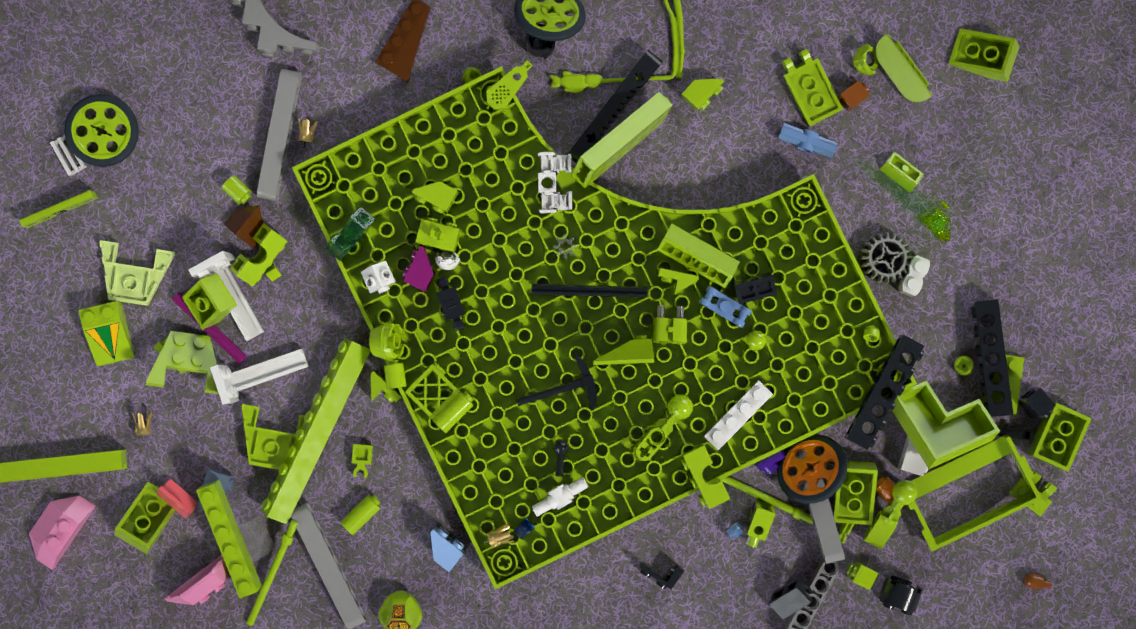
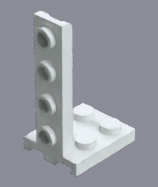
[189,251,264,341]
[210,349,309,405]

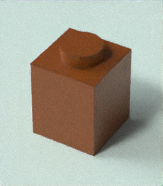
[838,80,870,112]

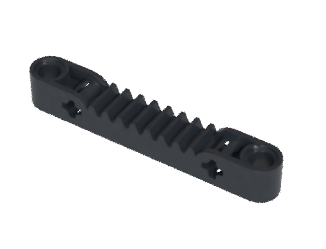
[567,49,663,164]

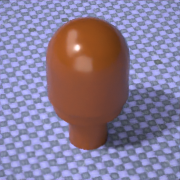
[1024,573,1052,590]

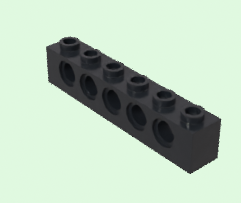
[971,299,1013,417]
[844,334,924,450]

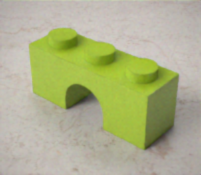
[229,223,288,287]
[681,445,730,509]

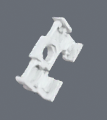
[538,152,572,214]

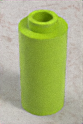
[340,494,381,535]

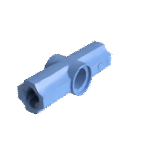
[778,123,838,159]

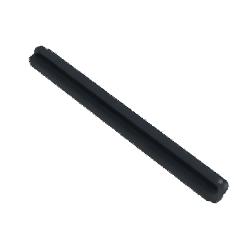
[531,284,648,298]

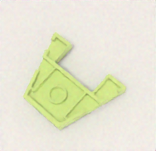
[99,240,175,306]

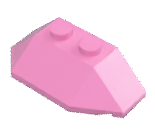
[29,495,96,570]
[164,555,229,605]

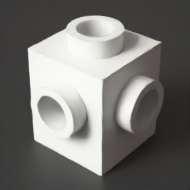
[361,261,395,294]

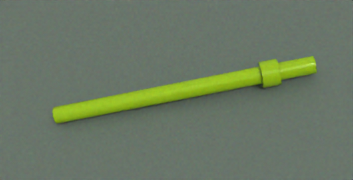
[721,476,813,524]
[246,520,298,626]

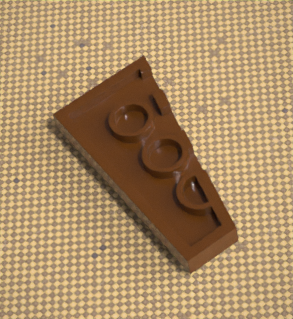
[375,0,431,83]

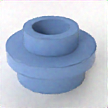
[726,522,745,539]

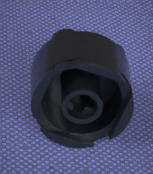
[878,575,923,616]

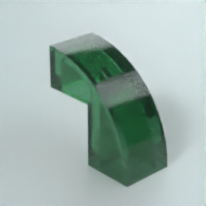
[325,207,376,261]

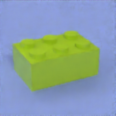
[1027,403,1092,472]

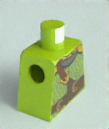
[745,499,776,548]

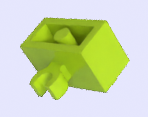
[416,217,461,253]

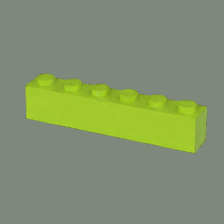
[196,479,262,598]

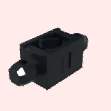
[437,277,465,331]

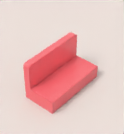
[157,479,197,519]

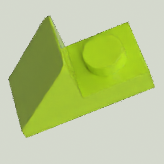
[657,268,699,296]
[371,371,402,403]

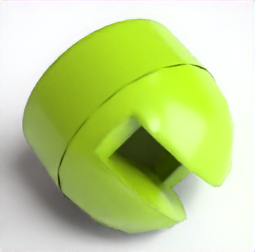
[863,325,880,342]

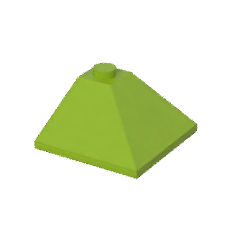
[593,335,654,365]

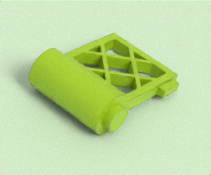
[405,364,474,433]

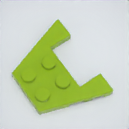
[145,331,219,394]
[242,404,305,470]

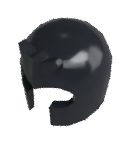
[525,24,556,60]

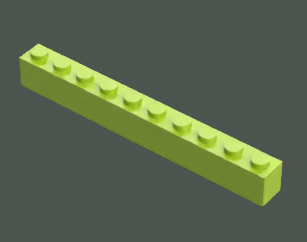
[261,337,371,524]

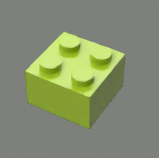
[182,273,237,330]

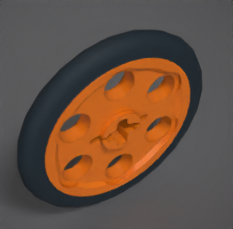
[777,434,847,504]

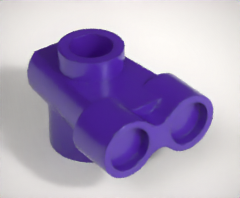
[756,450,785,475]

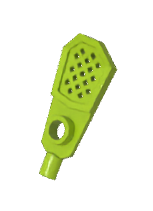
[486,60,533,110]

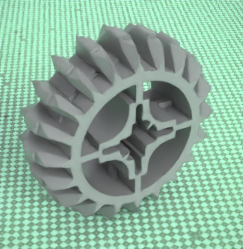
[860,232,913,284]

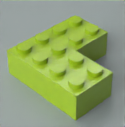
[893,381,1000,469]

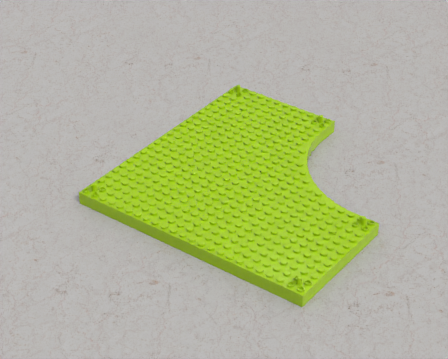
[292,66,917,590]

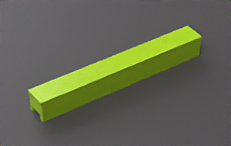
[0,449,127,483]

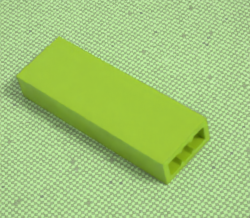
[571,92,672,188]

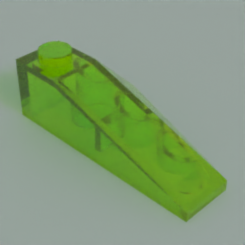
[918,199,952,244]

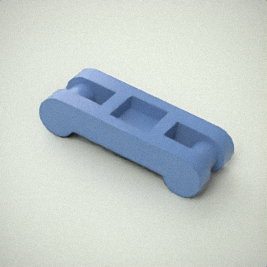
[699,285,752,328]

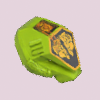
[378,590,423,629]

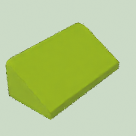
[880,151,924,192]

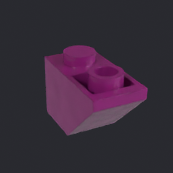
[402,246,435,292]

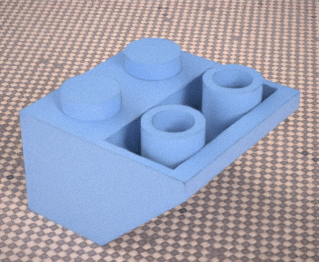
[430,526,466,572]

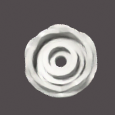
[435,251,460,270]

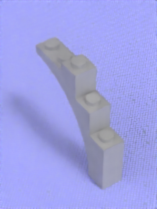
[230,0,319,57]

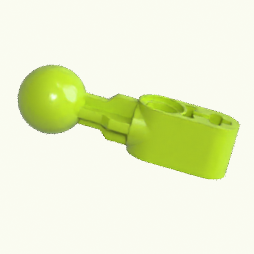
[633,395,693,461]
[863,480,918,549]

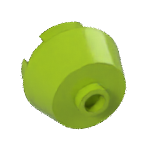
[369,322,404,361]

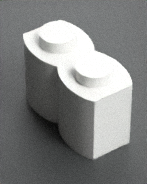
[898,255,930,297]

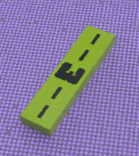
[19,190,98,228]

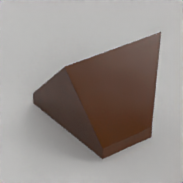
[224,205,263,248]

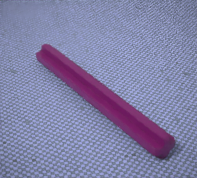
[172,292,247,364]

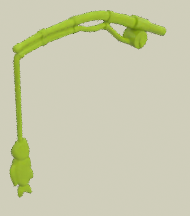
[549,0,685,93]

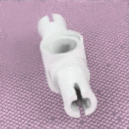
[532,477,589,517]

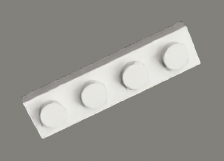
[704,380,773,450]

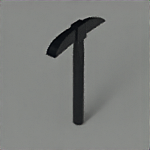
[516,354,597,411]

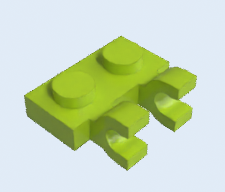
[1008,470,1057,517]

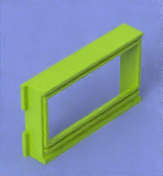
[908,434,1042,552]

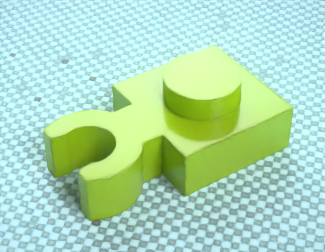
[352,444,373,478]

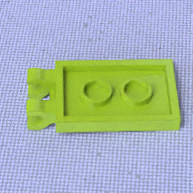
[781,49,843,127]

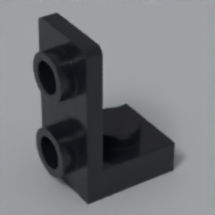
[639,563,684,590]

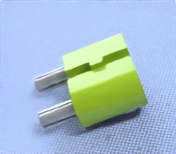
[652,305,687,344]

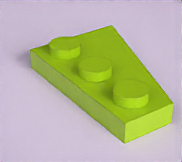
[981,355,1024,415]

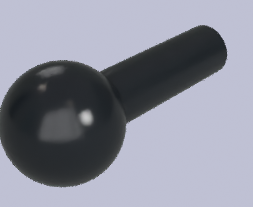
[553,439,569,477]

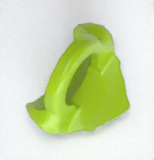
[852,44,879,76]

